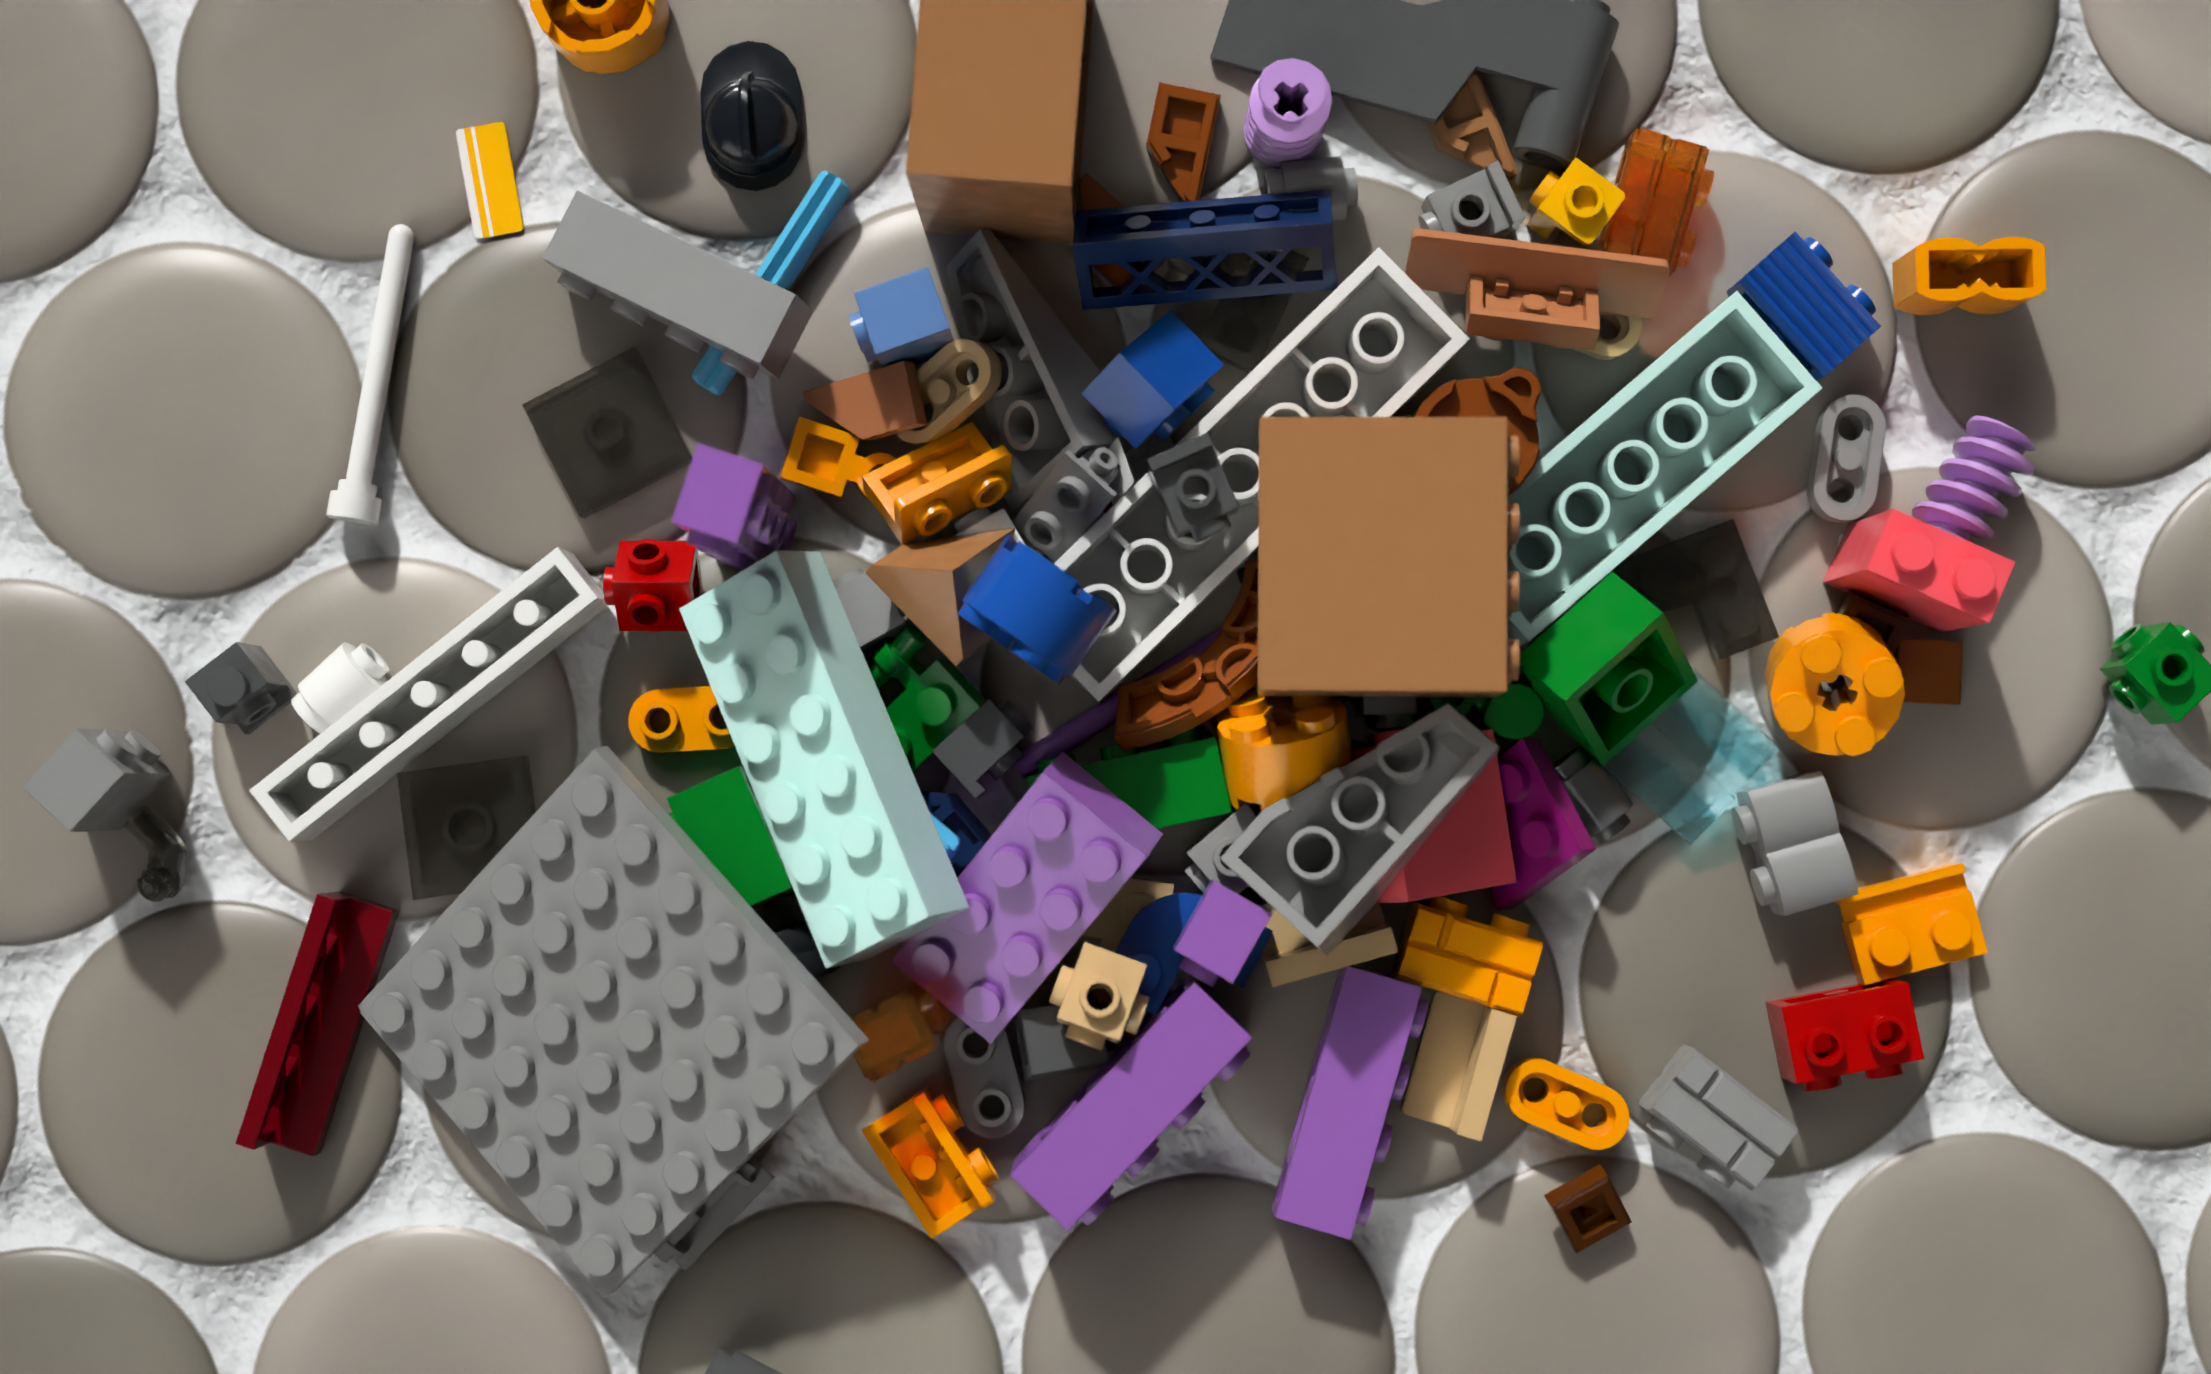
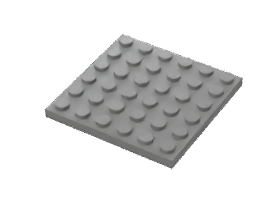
[358,745,869,1298]

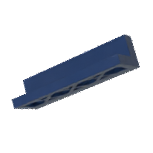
[1073,189,1337,310]

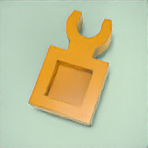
[778,417,896,500]

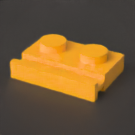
[1835,862,1988,985]

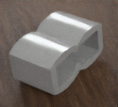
[1731,770,1859,916]

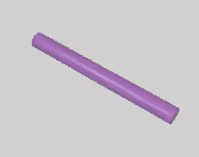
[1015,627,1224,779]

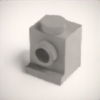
[1418,161,1525,238]

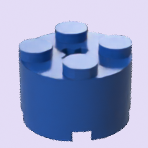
[957,535,1117,685]

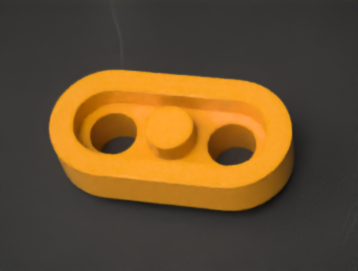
[628,686,735,753]
[1502,1057,1630,1150]

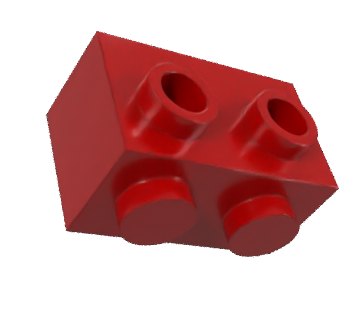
[1765,978,1924,1091]

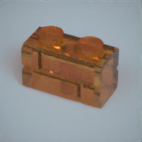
[1595,128,1714,278]
[850,981,951,1082]

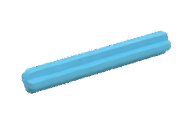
[692,171,850,395]

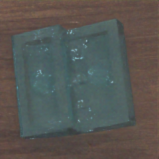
[1604,665,1780,845]

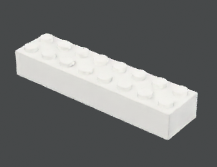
[1054,247,1470,704]

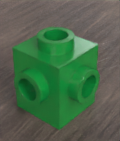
[2100,622,2211,725]

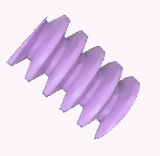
[1243,58,1333,168]
[1912,415,2036,541]

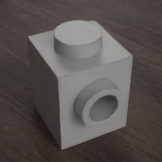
[833,568,908,660]
[1185,803,1257,894]

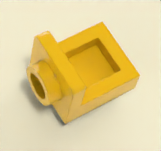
[1526,157,1625,246]

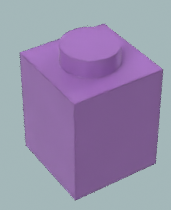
[1173,879,1272,987]

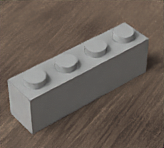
[542,190,813,379]

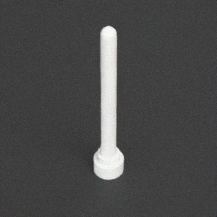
[326,224,414,526]

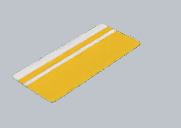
[456,122,523,239]

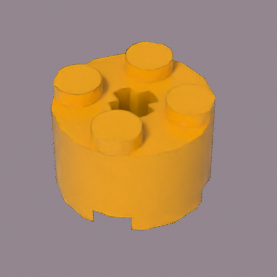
[530,0,669,74]
[1764,612,1905,757]
[1217,690,1354,812]

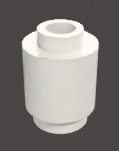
[291,642,389,734]

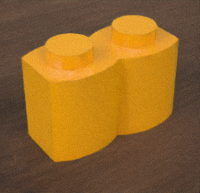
[1892,237,2046,315]

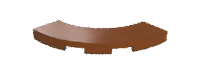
[1115,560,1258,750]

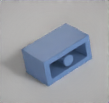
[848,267,954,367]

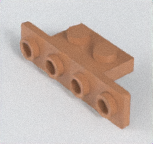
[1404,228,1669,350]

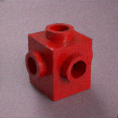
[603,539,703,632]

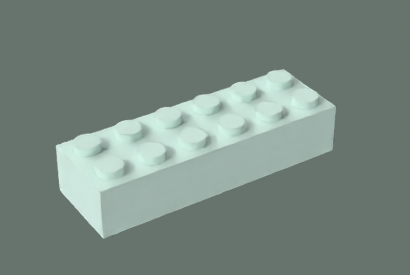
[1507,291,1822,646]
[679,550,970,969]

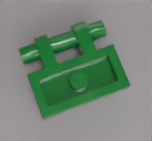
[868,625,986,773]

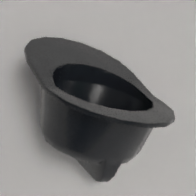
[700,41,803,191]

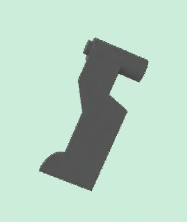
[1210,0,1619,172]

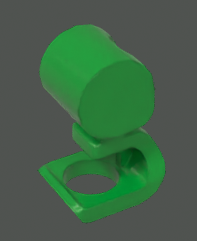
[1422,684,1544,740]

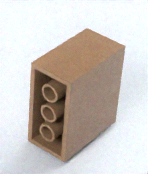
[1258,417,1520,698]

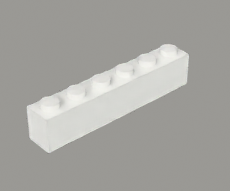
[249,547,610,842]

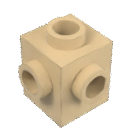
[1049,942,1150,1050]

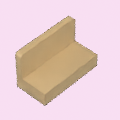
[1257,903,1398,988]
[1401,991,1517,1141]

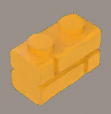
[1391,896,1543,1017]

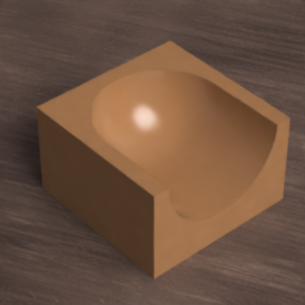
[906,0,1094,244]

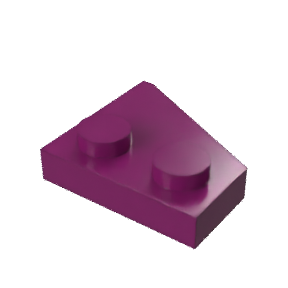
[1492,737,1596,911]

